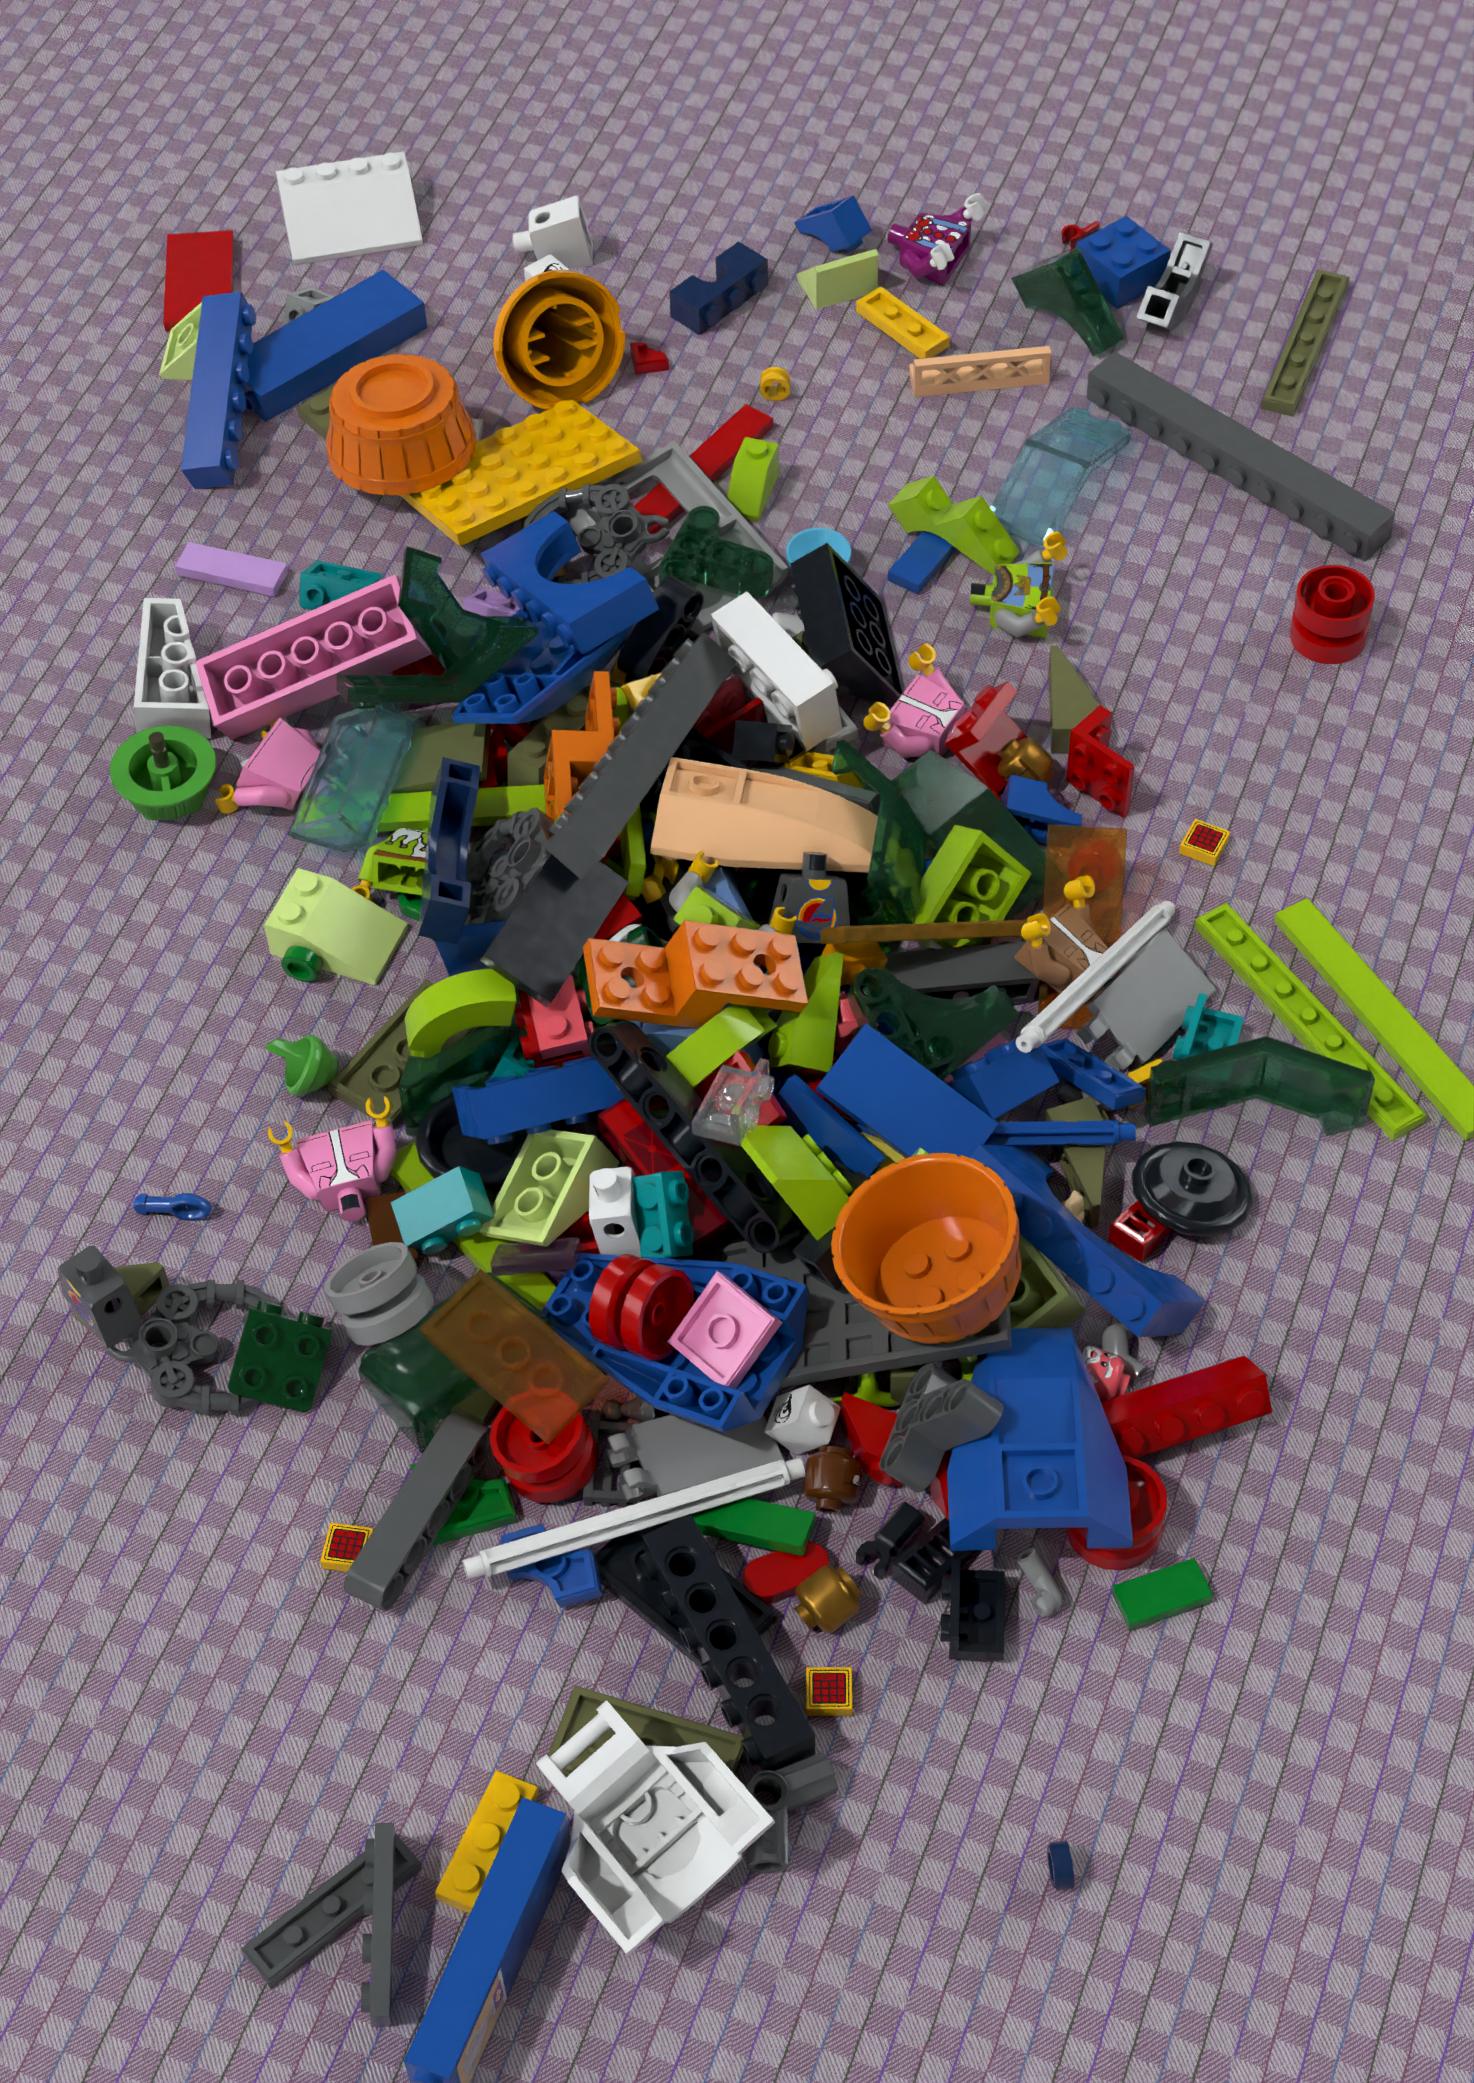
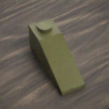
[1049,646,1097,754]
[1045,1096,1109,1229]

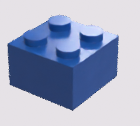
[1073,215,1171,309]
[946,1038,1060,1119]

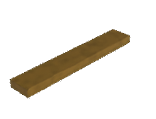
[820,920,1027,944]

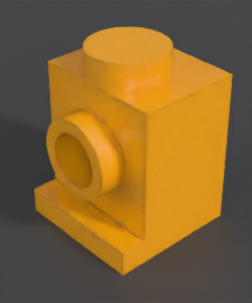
[821,942,888,986]

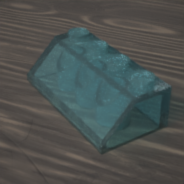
[288,699,416,853]

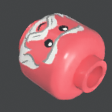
[1081,1345,1131,1402]

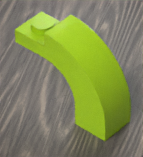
[405,969,517,1075]
[666,1004,777,1106]

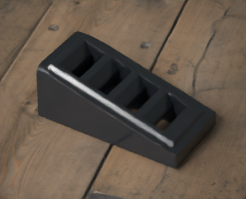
[891,1517,977,1605]

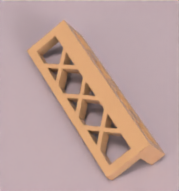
[909,346,1051,397]

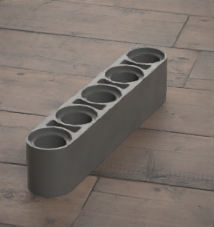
[344,1413,492,1611]

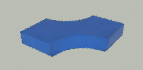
[501,1523,603,1608]

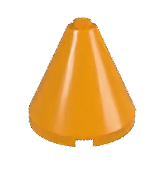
[493,270,626,410]

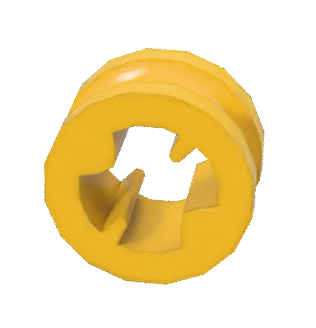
[760,367,790,401]

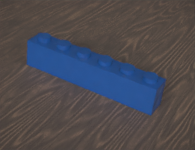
[181,292,256,489]

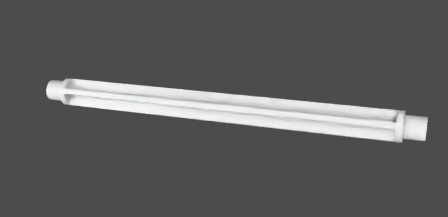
[1016,901,1175,1053]
[462,1458,805,1579]

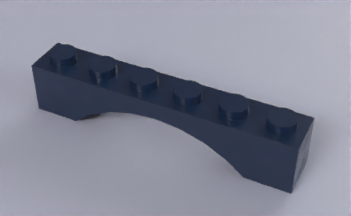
[418,757,480,944]

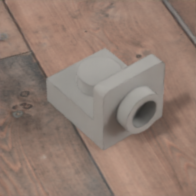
[283,287,335,325]

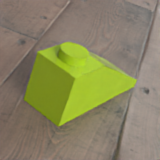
[768,952,844,1077]

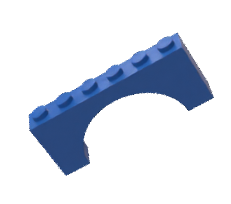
[481,511,659,654]
[970,1144,1206,1337]

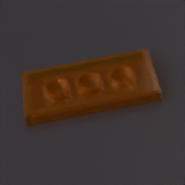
[420,1269,608,1444]

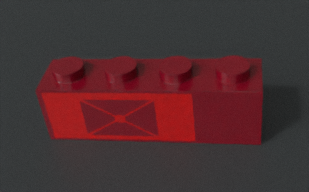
[598,1098,735,1258]

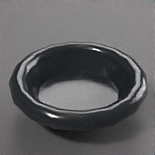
[415,1087,528,1189]
[1132,1141,1253,1237]

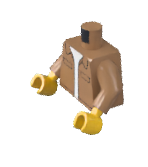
[1013,875,1112,996]

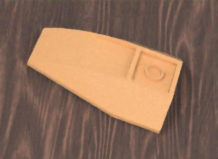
[650,757,896,873]

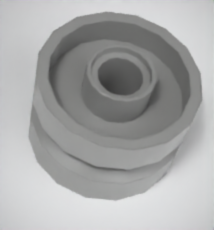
[324,1242,434,1346]

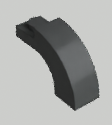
[1136,232,1213,330]

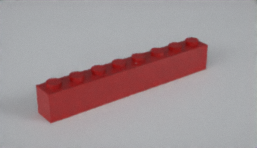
[929,1355,1272,1520]

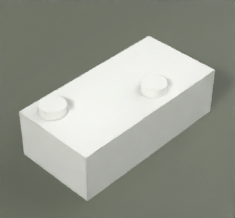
[711,591,843,752]

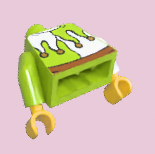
[351,827,428,903]

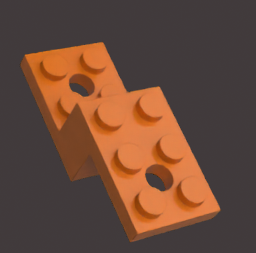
[543,671,619,838]
[583,920,808,1029]

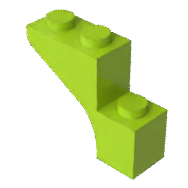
[888,476,1020,575]

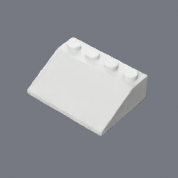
[276,152,423,265]

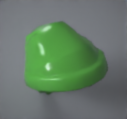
[265,1034,339,1097]

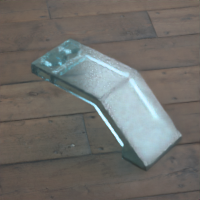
[990,408,1132,548]

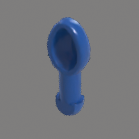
[133,1193,212,1221]

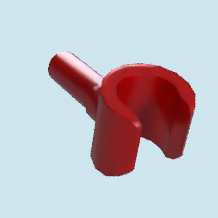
[1061,221,1100,250]

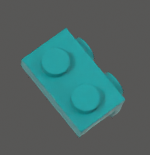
[1173,993,1244,1088]

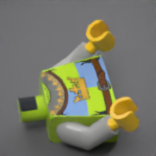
[970,531,1068,638]
[669,851,797,935]

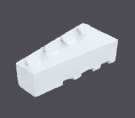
[133,598,211,739]

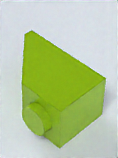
[727,437,779,522]

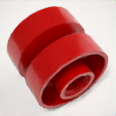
[1290,565,1375,664]

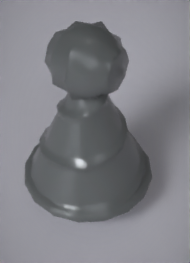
[601,1396,664,1422]

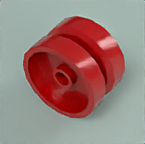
[589,1254,694,1361]
[489,1389,599,1503]
[1066,1455,1167,1570]

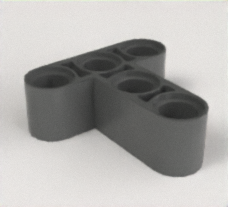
[879,1362,1003,1493]

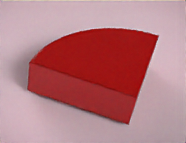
[630,342,669,375]

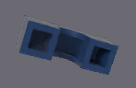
[669,241,768,335]

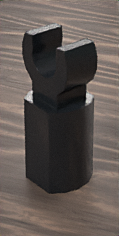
[856,1502,925,1578]

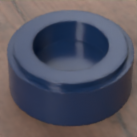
[1047,1840,1074,1890]

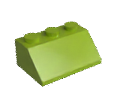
[894,825,1032,949]
[729,1125,854,1241]

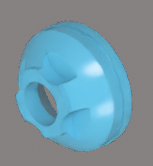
[786,528,851,572]

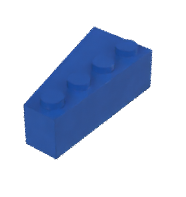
[452,1056,625,1144]

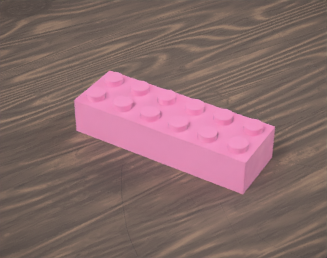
[195,574,432,740]

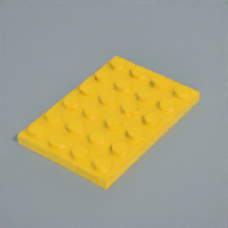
[399,399,642,546]

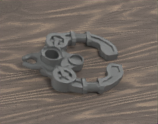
[524,484,669,584]
[464,808,554,925]
[106,1280,287,1415]

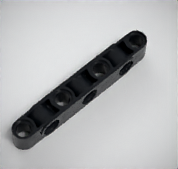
[589,1020,801,1254]

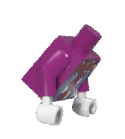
[887,193,987,286]

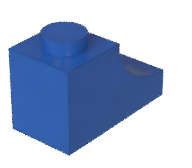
[794,195,872,252]
[997,775,1082,850]

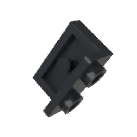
[940,1558,1005,1661]

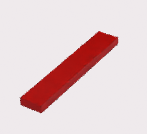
[634,404,773,534]

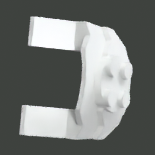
[536,1700,776,1956]

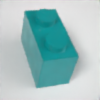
[391,1166,495,1255]

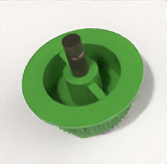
[110,725,216,820]

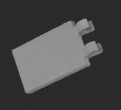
[1076,929,1216,1070]
[607,1414,785,1502]

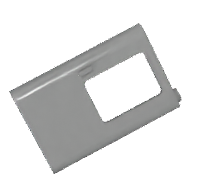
[559,440,788,634]

